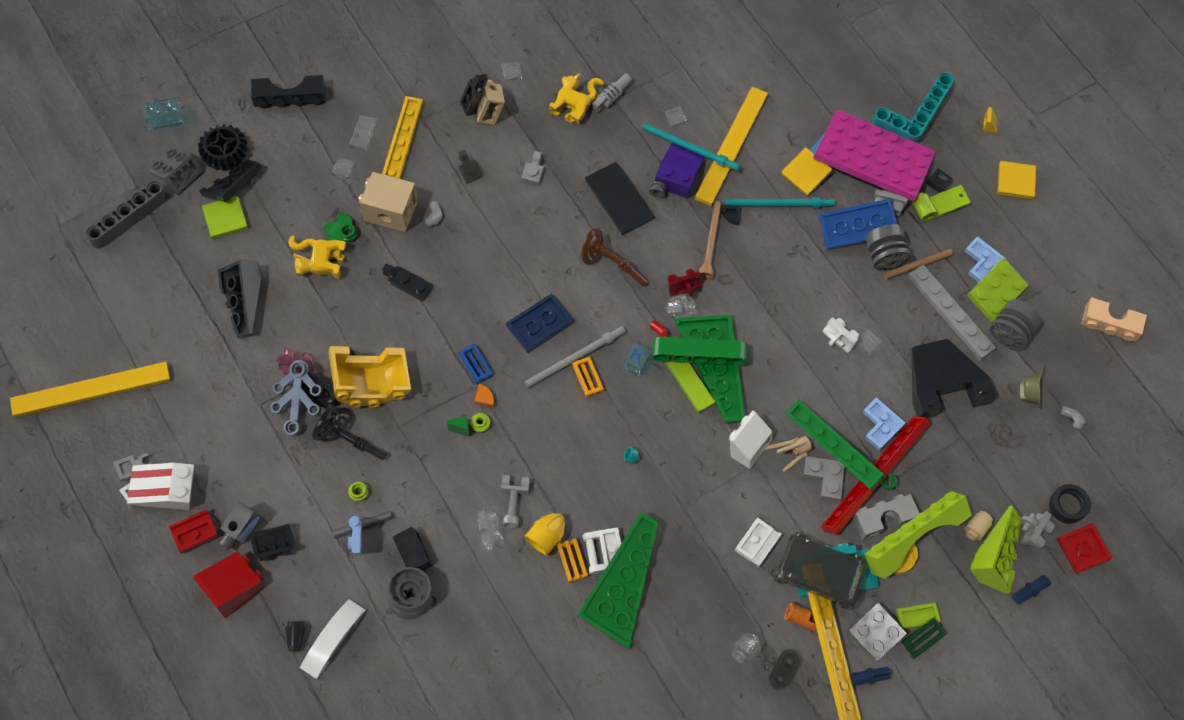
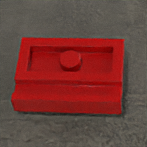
[169,509,219,554]

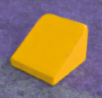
[983,107,998,133]

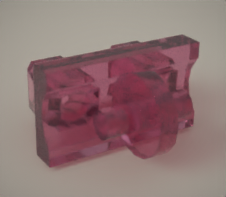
[277,349,314,381]

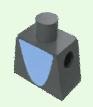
[219,501,265,549]

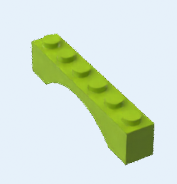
[865,491,972,579]

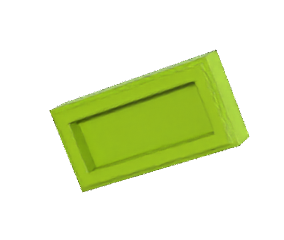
[895,602,941,630]

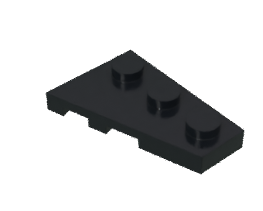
[199,160,262,202]

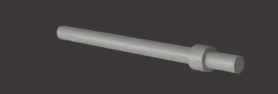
[524,326,626,388]

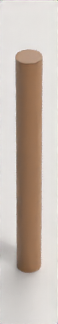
[884,248,953,279]

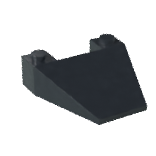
[911,339,997,418]

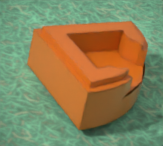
[474,384,494,408]

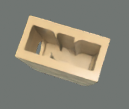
[477,80,505,125]

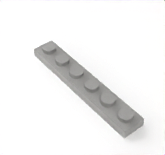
[908,265,996,360]

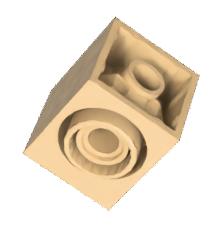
[358,172,418,232]

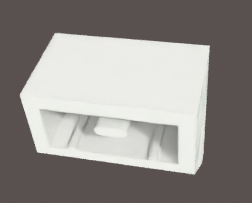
[729,411,772,469]

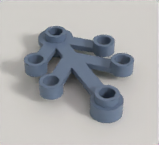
[270,360,323,436]

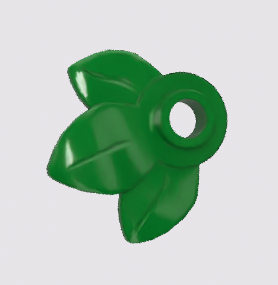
[323,212,358,242]

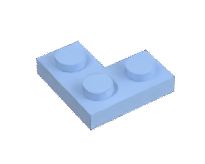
[964,236,1006,282]
[862,397,905,451]

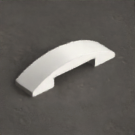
[300,599,366,679]

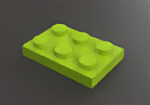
[967,258,1028,323]

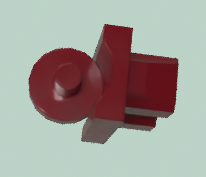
[667,269,702,298]

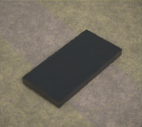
[585,162,654,235]

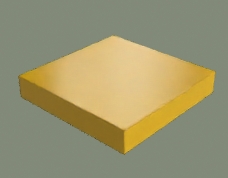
[781,147,832,197]
[997,161,1036,200]

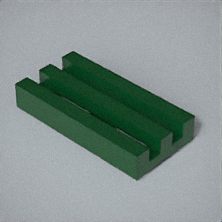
[901,617,946,659]

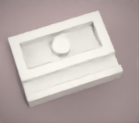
[735,518,781,567]

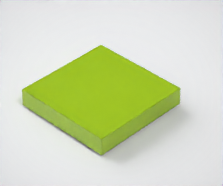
[202,196,248,240]

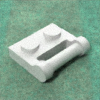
[582,527,621,575]

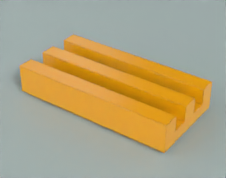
[572,356,604,398]
[557,538,588,583]

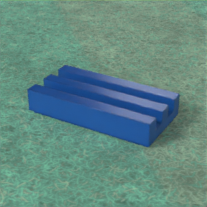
[458,343,494,385]

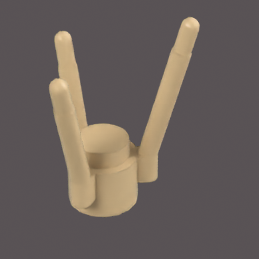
[764,436,812,472]

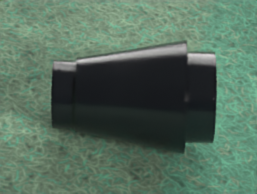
[285,621,306,652]

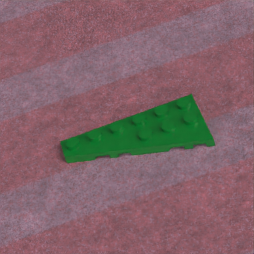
[674,315,745,424]
[576,512,658,649]

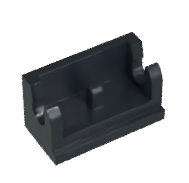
[302,371,339,410]
[393,527,433,571]

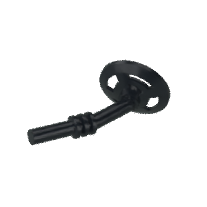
[312,406,386,460]

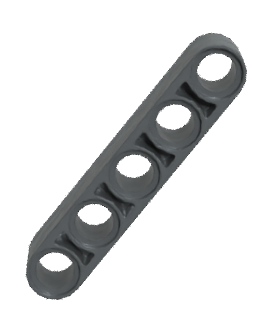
[86,180,167,249]

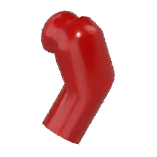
[649,320,668,337]

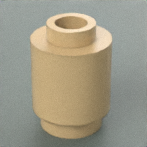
[964,511,993,541]

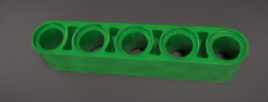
[652,337,747,365]

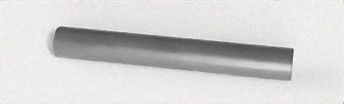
[332,511,392,538]

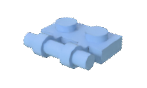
[348,516,362,554]

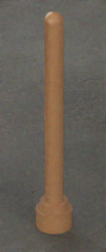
[699,201,721,280]

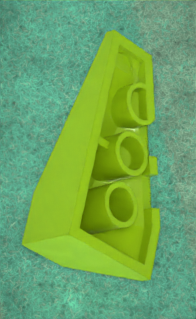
[970,506,1021,594]

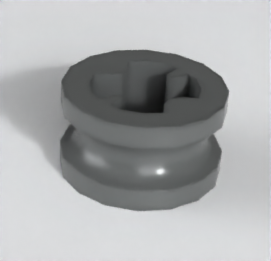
[649,181,667,198]

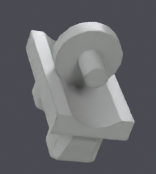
[872,189,908,216]
[1020,511,1055,549]

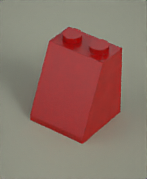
[193,552,265,618]

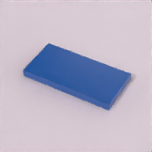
[818,198,897,250]

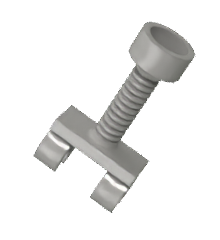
[501,475,530,528]

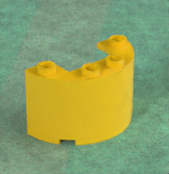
[328,346,411,408]

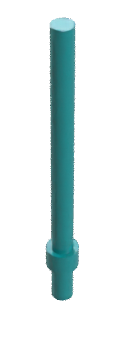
[642,123,740,171]
[725,197,835,208]

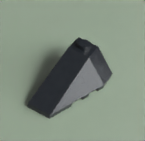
[218,260,261,338]

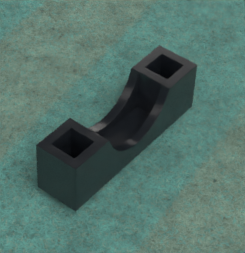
[251,75,326,108]

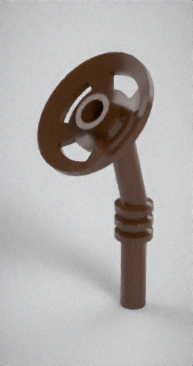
[582,228,648,286]

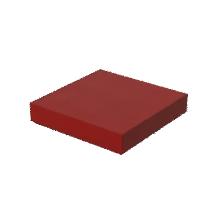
[1057,523,1113,574]

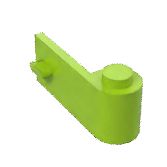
[912,185,971,222]

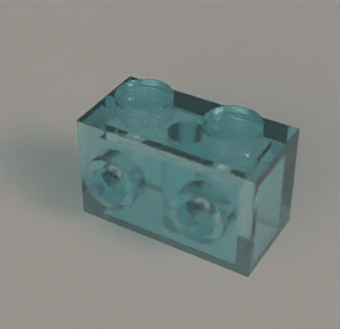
[142,97,185,130]

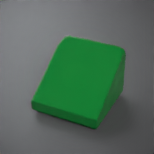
[447,416,469,436]

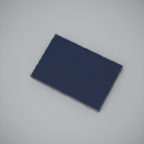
[506,293,574,353]

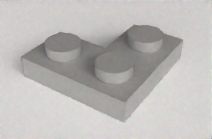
[803,456,844,501]

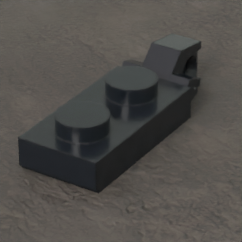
[460,74,488,116]
[382,264,433,302]

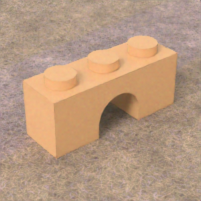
[1081,297,1147,342]

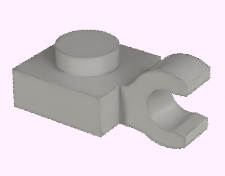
[521,151,544,185]

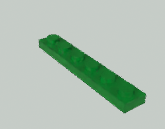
[786,399,885,491]

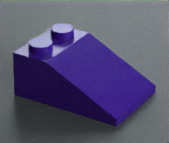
[655,143,705,199]

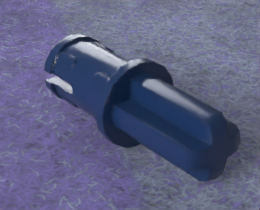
[1012,575,1051,605]
[850,667,891,687]

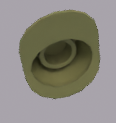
[1020,364,1045,408]

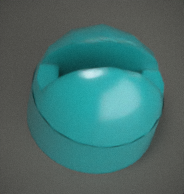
[624,446,640,463]

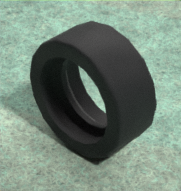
[1049,484,1090,524]

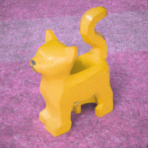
[549,73,604,124]
[288,236,346,279]

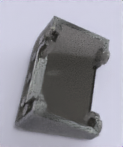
[774,532,868,611]

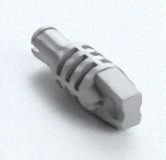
[593,73,632,113]

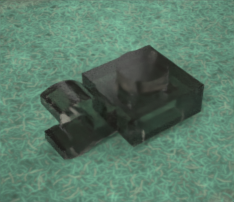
[458,149,483,184]

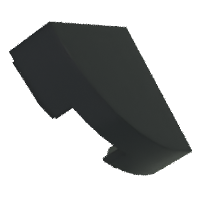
[721,205,740,226]

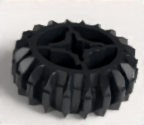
[198,124,248,171]

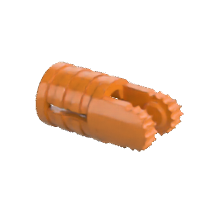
[784,603,818,633]

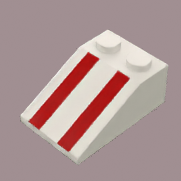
[127,463,194,510]

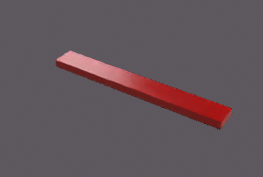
[821,416,930,535]

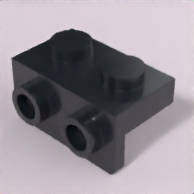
[249,523,296,561]

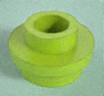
[470,413,490,432]
[348,482,368,501]

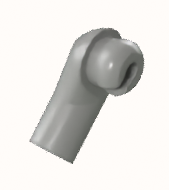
[425,201,443,227]
[1059,406,1086,430]

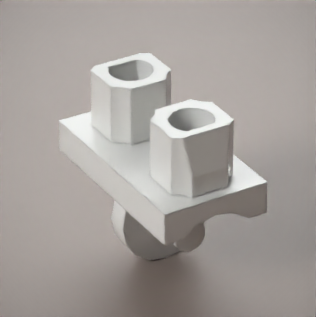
[822,317,859,353]

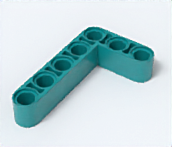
[871,72,954,143]

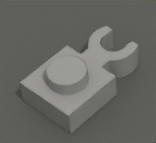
[113,453,152,482]

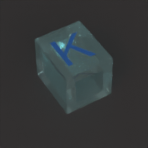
[623,343,651,377]

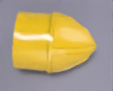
[524,513,565,556]

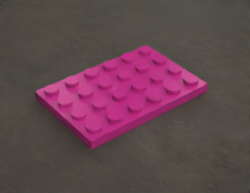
[813,110,936,201]

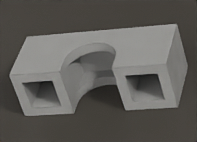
[853,494,919,541]

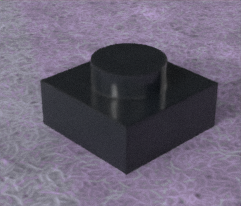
[926,168,953,193]

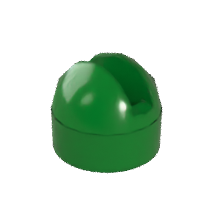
[881,473,897,490]

